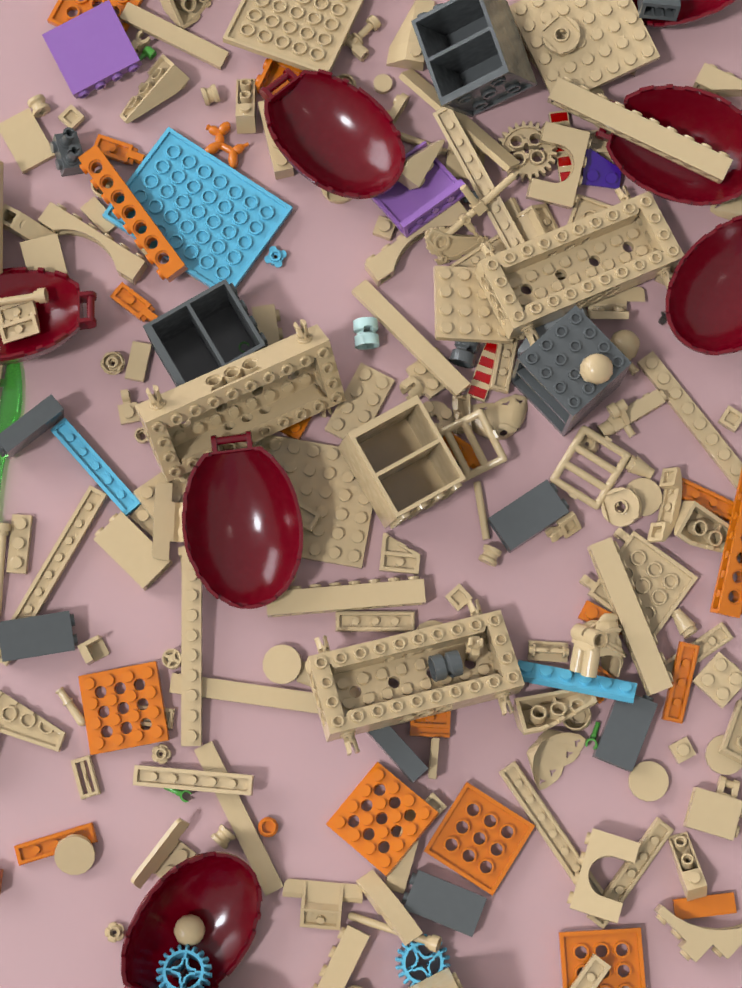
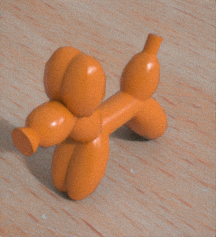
[205,121,249,169]

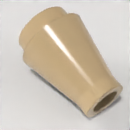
[625,455,655,479]
[671,608,698,639]

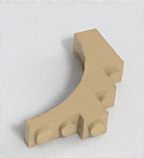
[654,904,742,962]

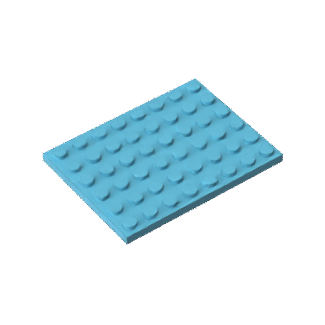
[102,127,293,288]

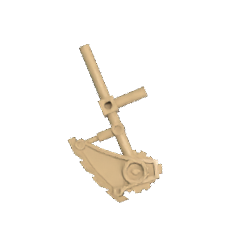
[423,173,516,265]

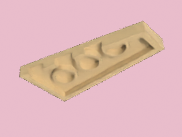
[0,690,66,752]

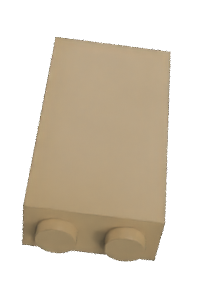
[93,512,173,591]

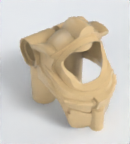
[569,613,626,678]

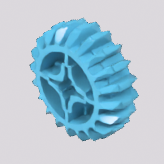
[395,934,450,987]
[156,944,212,988]

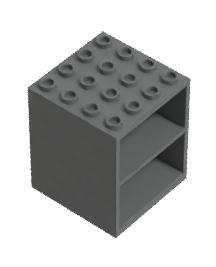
[411,0,538,117]
[143,279,268,387]
[511,305,632,437]

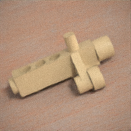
[597,389,667,438]

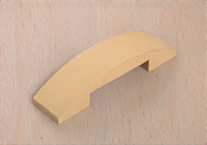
[647,467,682,543]
[386,810,419,894]

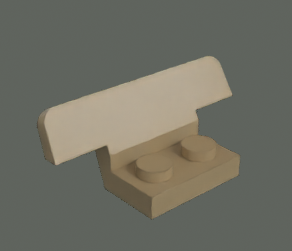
[504,197,558,242]
[588,287,646,319]
[152,483,184,561]
[131,818,197,889]
[282,879,363,930]

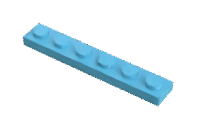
[50,418,141,516]
[518,660,637,703]

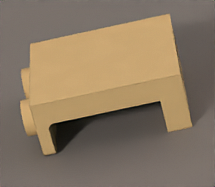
[683,787,742,841]

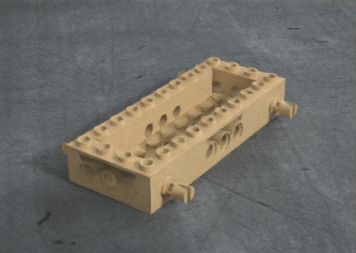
[474,185,684,346]
[135,319,346,482]
[305,599,525,756]

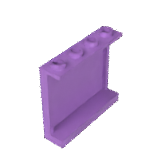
[42,0,143,99]
[371,141,465,238]

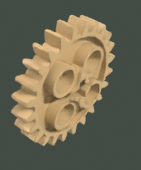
[498,121,557,182]

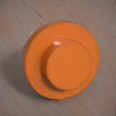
[258,817,278,837]

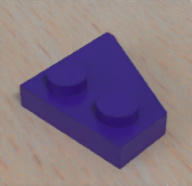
[581,148,622,189]

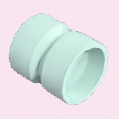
[353,317,380,350]

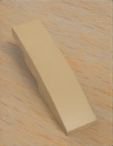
[356,870,423,946]

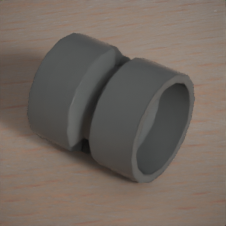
[449,341,481,368]
[428,650,464,682]

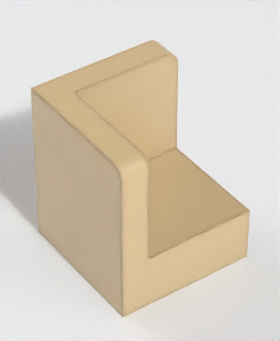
[77,635,110,665]

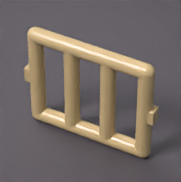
[438,409,507,483]
[550,425,631,510]

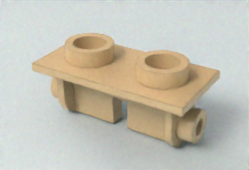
[452,393,472,434]
[528,640,569,663]

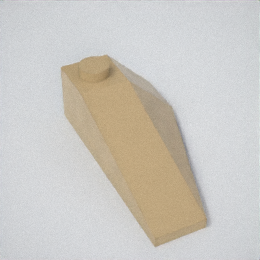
[160,0,212,29]
[386,0,435,71]
[120,54,190,124]
[674,501,742,558]
[513,690,597,735]

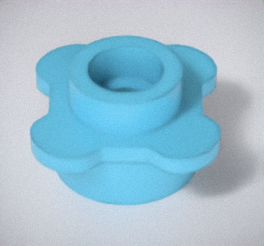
[264,246,287,268]

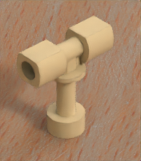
[343,15,382,62]

